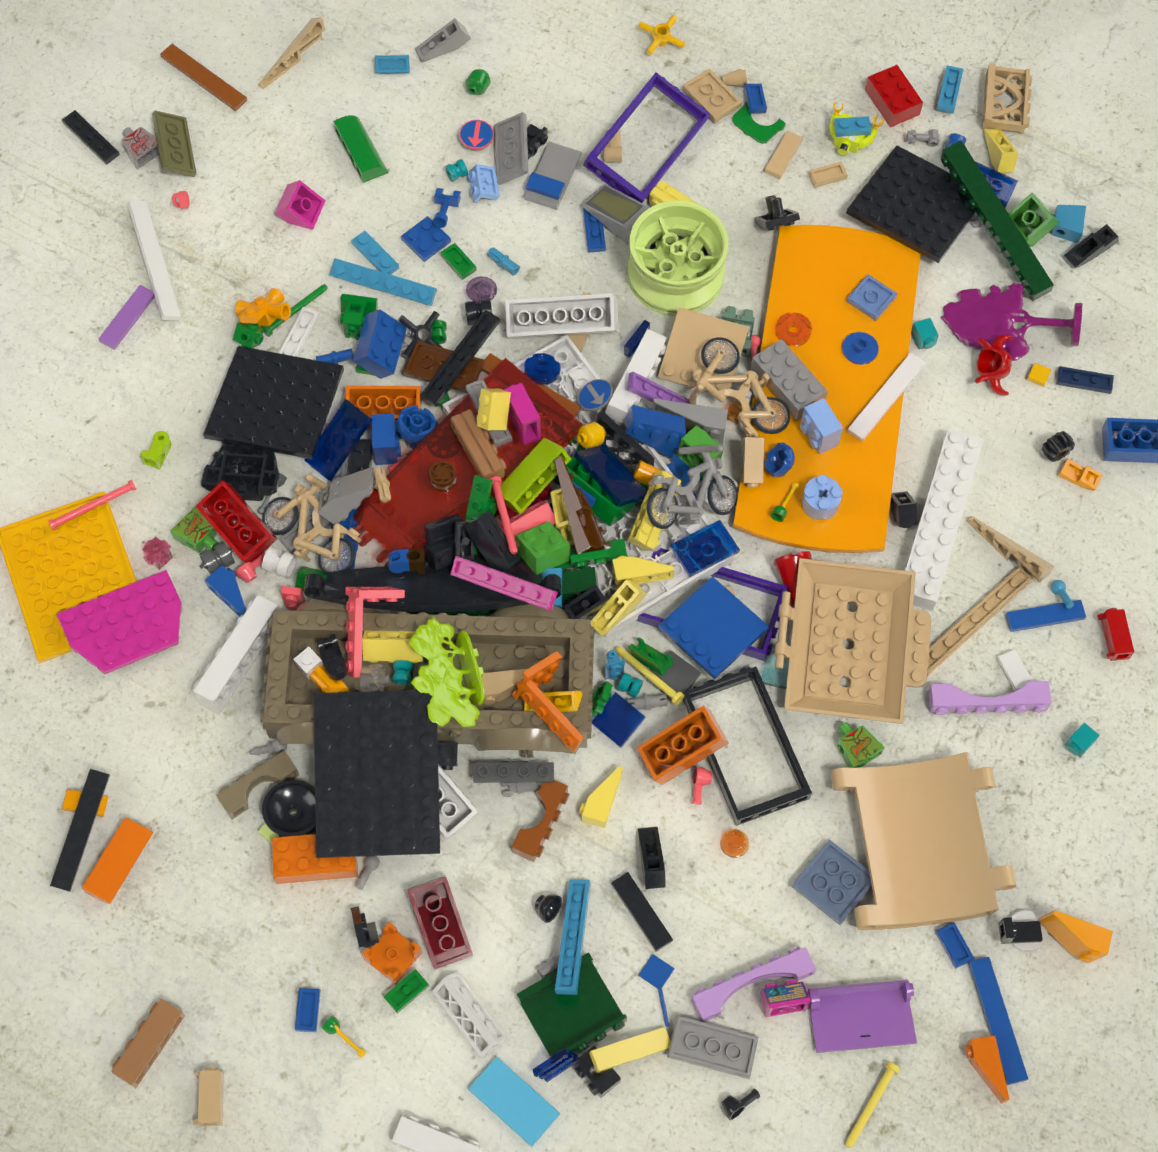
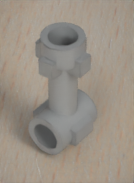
[906,129,940,147]

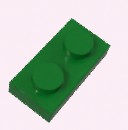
[441,243,477,280]
[384,969,429,1014]

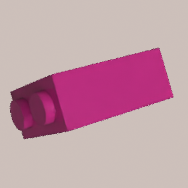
[504,383,541,445]

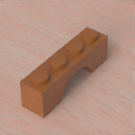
[512,780,570,862]

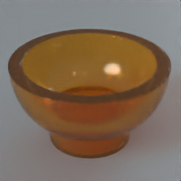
[720,829,749,858]

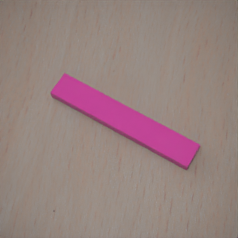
[450,556,558,611]

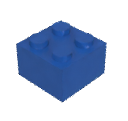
[372,413,401,465]

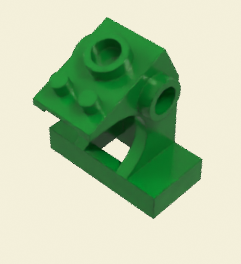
[340,294,378,340]

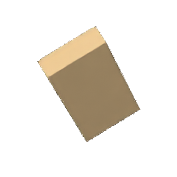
[808,162,848,188]

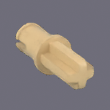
[373,467,391,503]

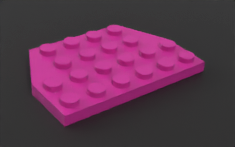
[56,570,182,674]

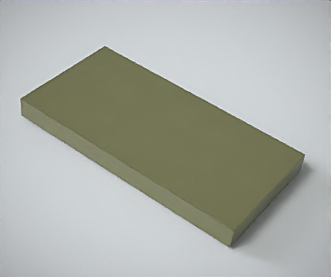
[152,110,197,177]

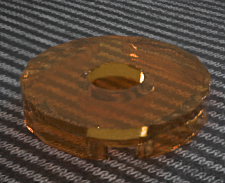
[775,312,812,347]

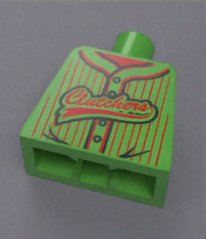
[170,507,219,552]
[837,722,885,768]

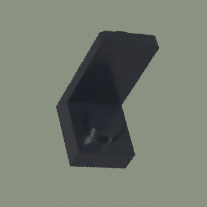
[998,917,1043,944]

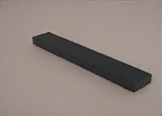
[420,310,501,407]
[50,769,110,892]

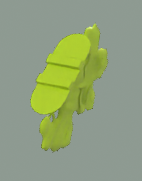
[409,617,485,727]

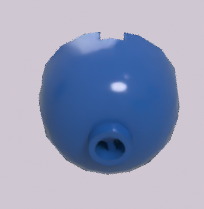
[398,406,436,444]

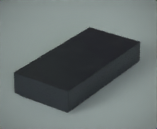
[424,513,461,545]

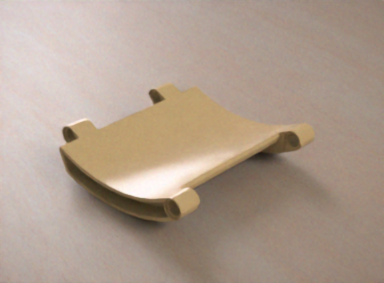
[830,752,1016,930]

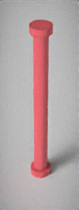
[48,480,137,531]

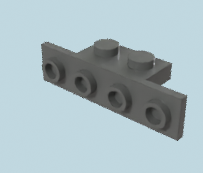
[473,761,554,783]

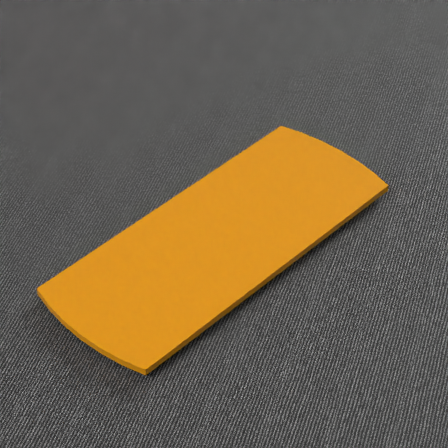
[733,225,921,553]

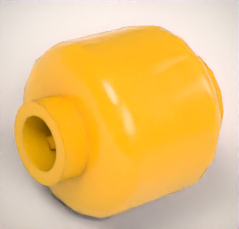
[577,422,606,449]

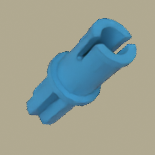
[487,247,520,276]

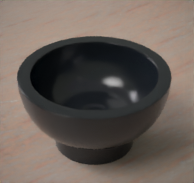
[535,894,562,923]

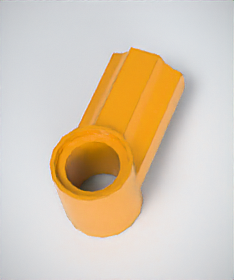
[310,665,349,693]

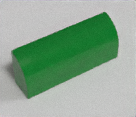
[333,115,389,183]

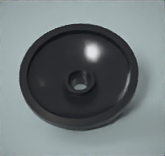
[262,780,316,837]

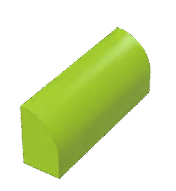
[500,438,571,515]

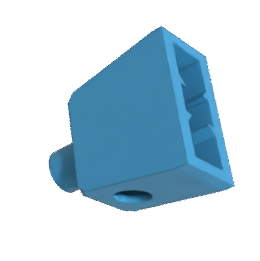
[1051,205,1086,243]

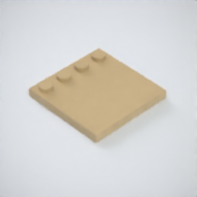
[658,307,749,398]

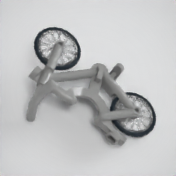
[647,445,738,529]

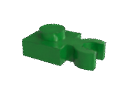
[592,681,613,717]

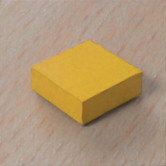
[1027,363,1052,387]

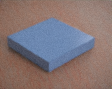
[846,274,897,321]

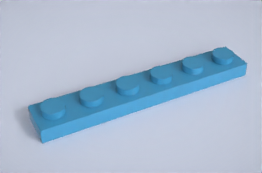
[330,258,437,306]
[555,879,591,995]

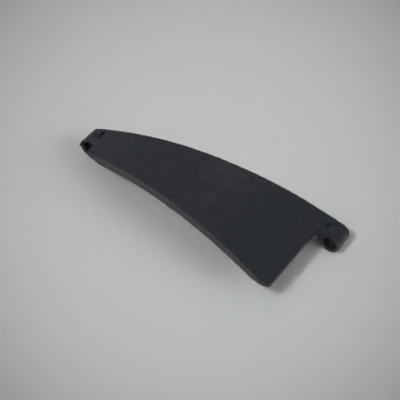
[304,549,561,612]

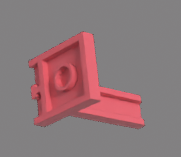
[345,587,405,678]

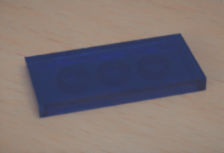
[304,399,373,481]
[574,444,647,507]

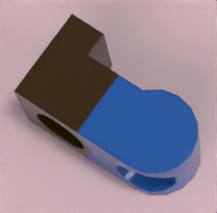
[389,548,425,575]

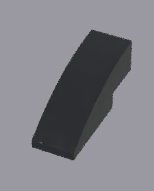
[1064,224,1119,268]

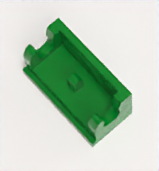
[628,637,674,676]

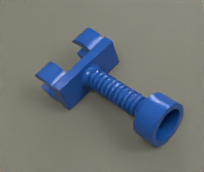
[433,188,461,228]

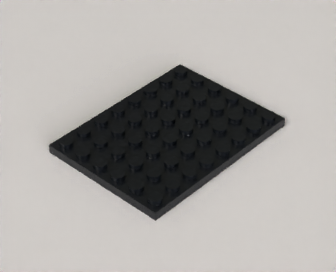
[314,690,440,858]

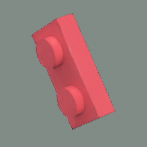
[281,586,305,611]

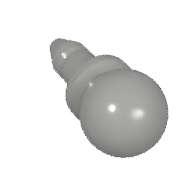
[249,739,287,755]

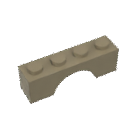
[216,751,299,820]

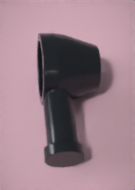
[721,1089,760,1120]

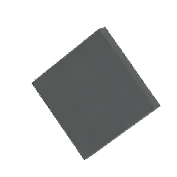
[646,650,701,699]

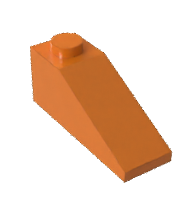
[965,1036,1010,1104]

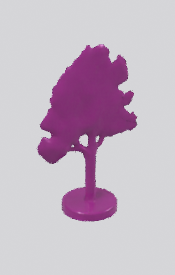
[941,283,1083,361]

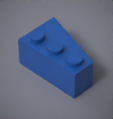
[625,405,686,458]

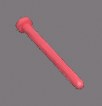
[490,476,518,554]

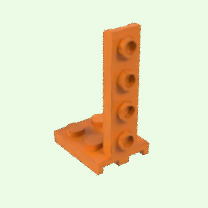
[512,651,583,753]

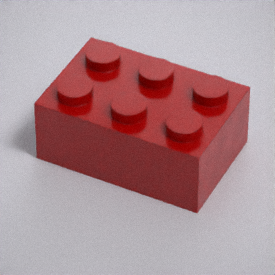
[865,65,923,127]

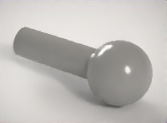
[355,856,380,890]

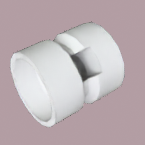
[262,546,297,579]

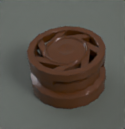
[429,461,457,492]

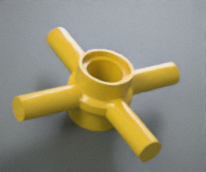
[638,15,686,55]

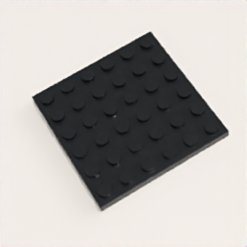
[846,145,976,263]
[203,346,344,459]

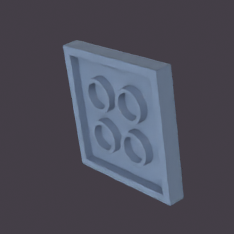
[792,839,872,925]

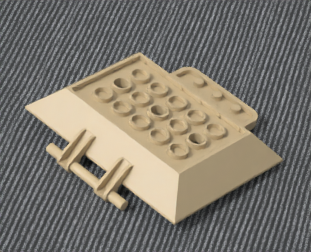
[774,558,932,724]

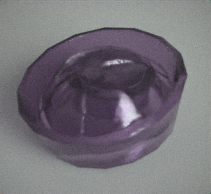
[466,276,497,303]

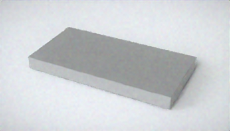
[494,112,528,185]
[524,142,582,210]
[667,1015,759,1079]

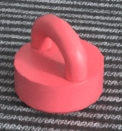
[172,191,190,209]

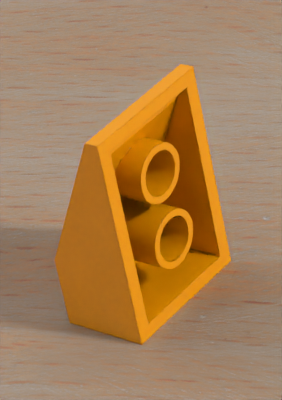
[1039,910,1113,963]

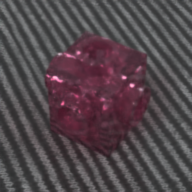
[142,536,173,570]

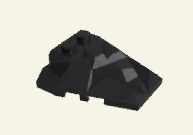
[201,442,280,501]

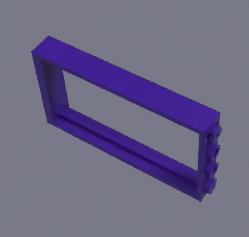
[583,72,711,203]

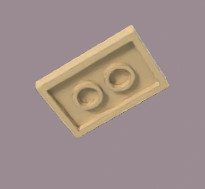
[683,68,742,123]

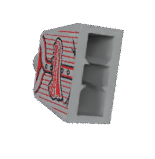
[121,127,159,170]

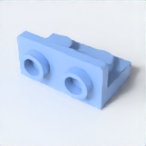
[468,164,500,203]

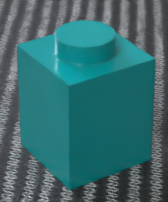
[911,318,939,349]
[1065,722,1100,758]

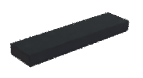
[62,110,120,165]
[611,872,673,952]

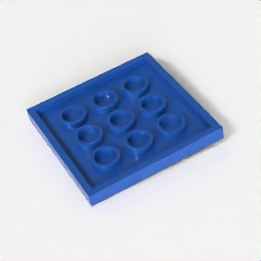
[658,576,769,679]

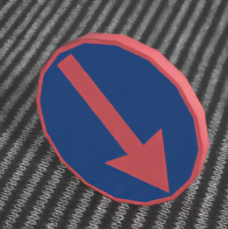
[459,120,494,150]

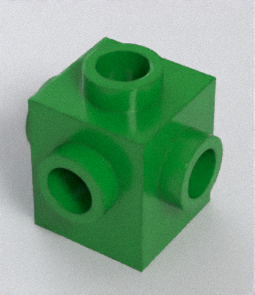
[232,322,264,348]

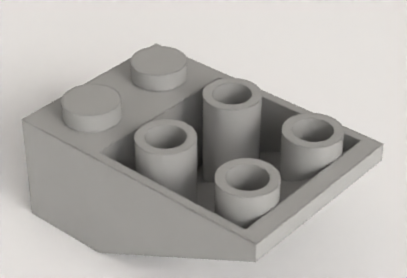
[318,467,375,525]

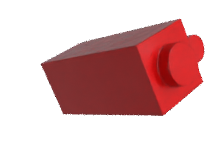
[1097,608,1134,661]

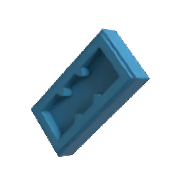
[375,54,410,73]

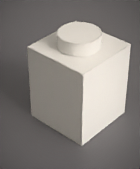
[294,647,324,680]

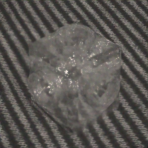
[360,664,390,692]

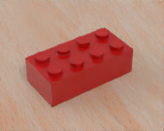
[195,481,278,563]

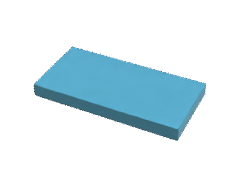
[468,1057,560,1147]

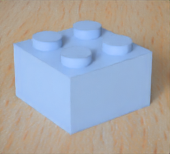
[800,398,843,454]

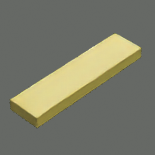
[589,1027,671,1073]

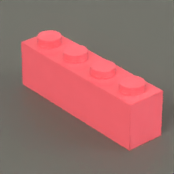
[499,501,556,542]

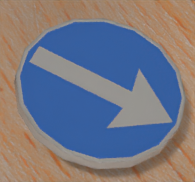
[578,379,613,411]

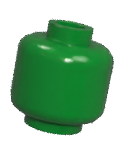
[465,69,491,95]

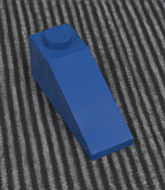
[205,565,247,617]

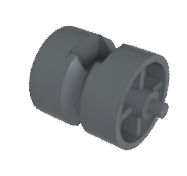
[199,541,235,575]

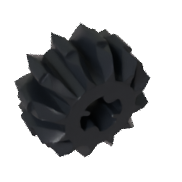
[1042,431,1075,462]

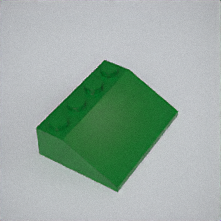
[553,447,649,527]

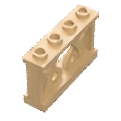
[982,63,1032,134]

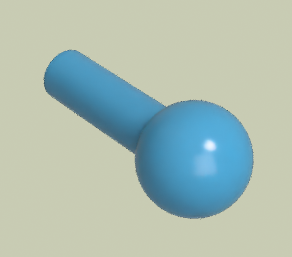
[1050,580,1074,609]

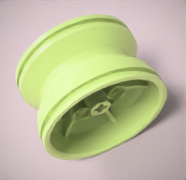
[628,200,728,316]

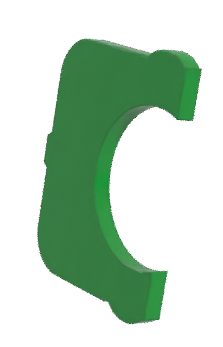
[732,101,786,144]

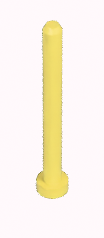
[615,646,684,705]
[845,1061,900,1148]

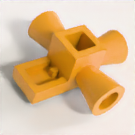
[235,288,291,326]

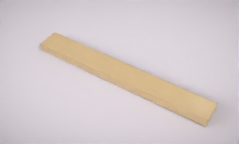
[927,566,1034,677]

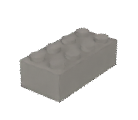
[751,339,828,421]

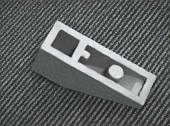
[415,18,471,62]

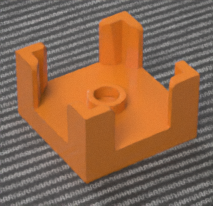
[362,922,422,985]

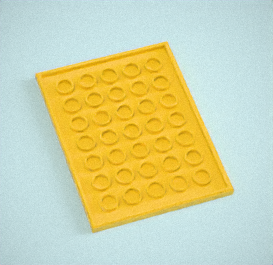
[0,491,137,663]

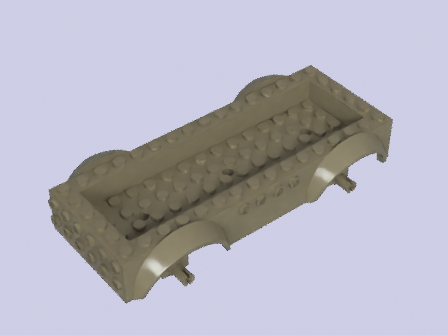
[260,599,594,758]

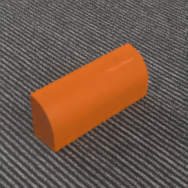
[82,817,154,904]

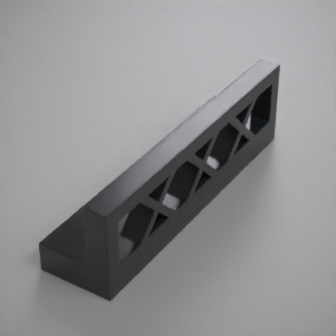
[596,410,654,476]

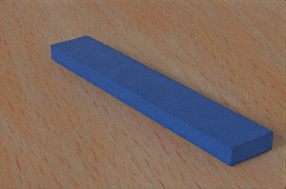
[968,957,1028,1085]

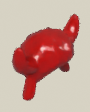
[975,335,1013,396]

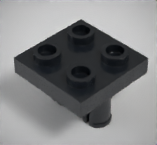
[755,195,800,231]

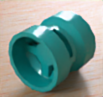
[445,159,468,182]
[392,660,413,685]
[617,672,643,698]

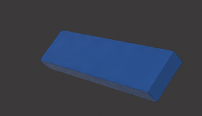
[1006,600,1086,632]

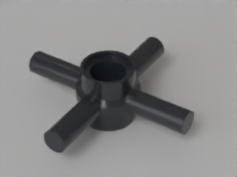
[398,311,443,359]

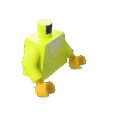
[829,101,884,156]

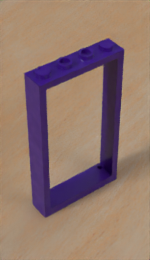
[636,548,787,661]

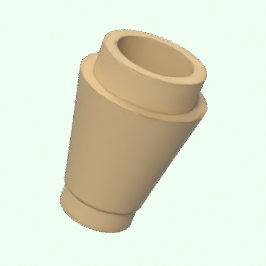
[722,69,747,86]

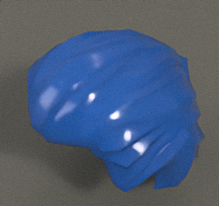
[765,443,795,477]

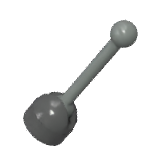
[257,473,287,514]

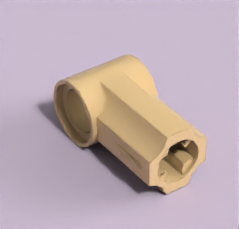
[604,130,622,162]

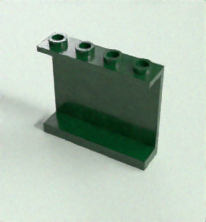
[516,952,627,1064]

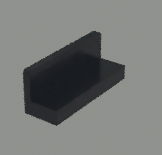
[464,510,521,572]

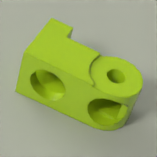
[140,431,172,470]

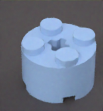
[802,475,843,520]

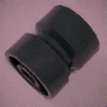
[465,299,492,325]

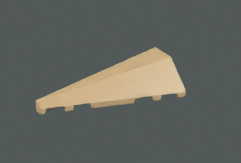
[258,17,325,89]
[967,516,1055,583]

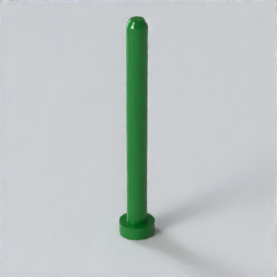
[261,284,328,337]

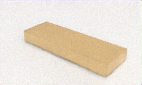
[765,131,803,179]

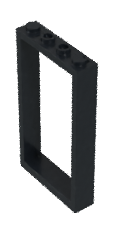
[683,666,812,826]

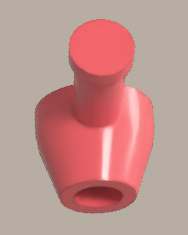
[235,553,265,583]
[692,766,712,805]

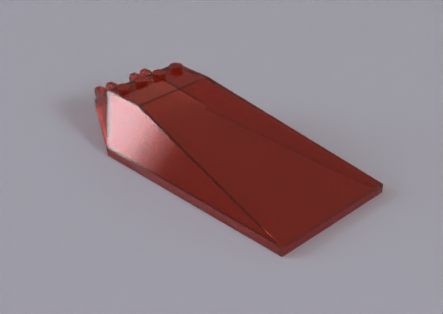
[351,358,583,566]

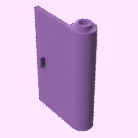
[808,979,917,1053]

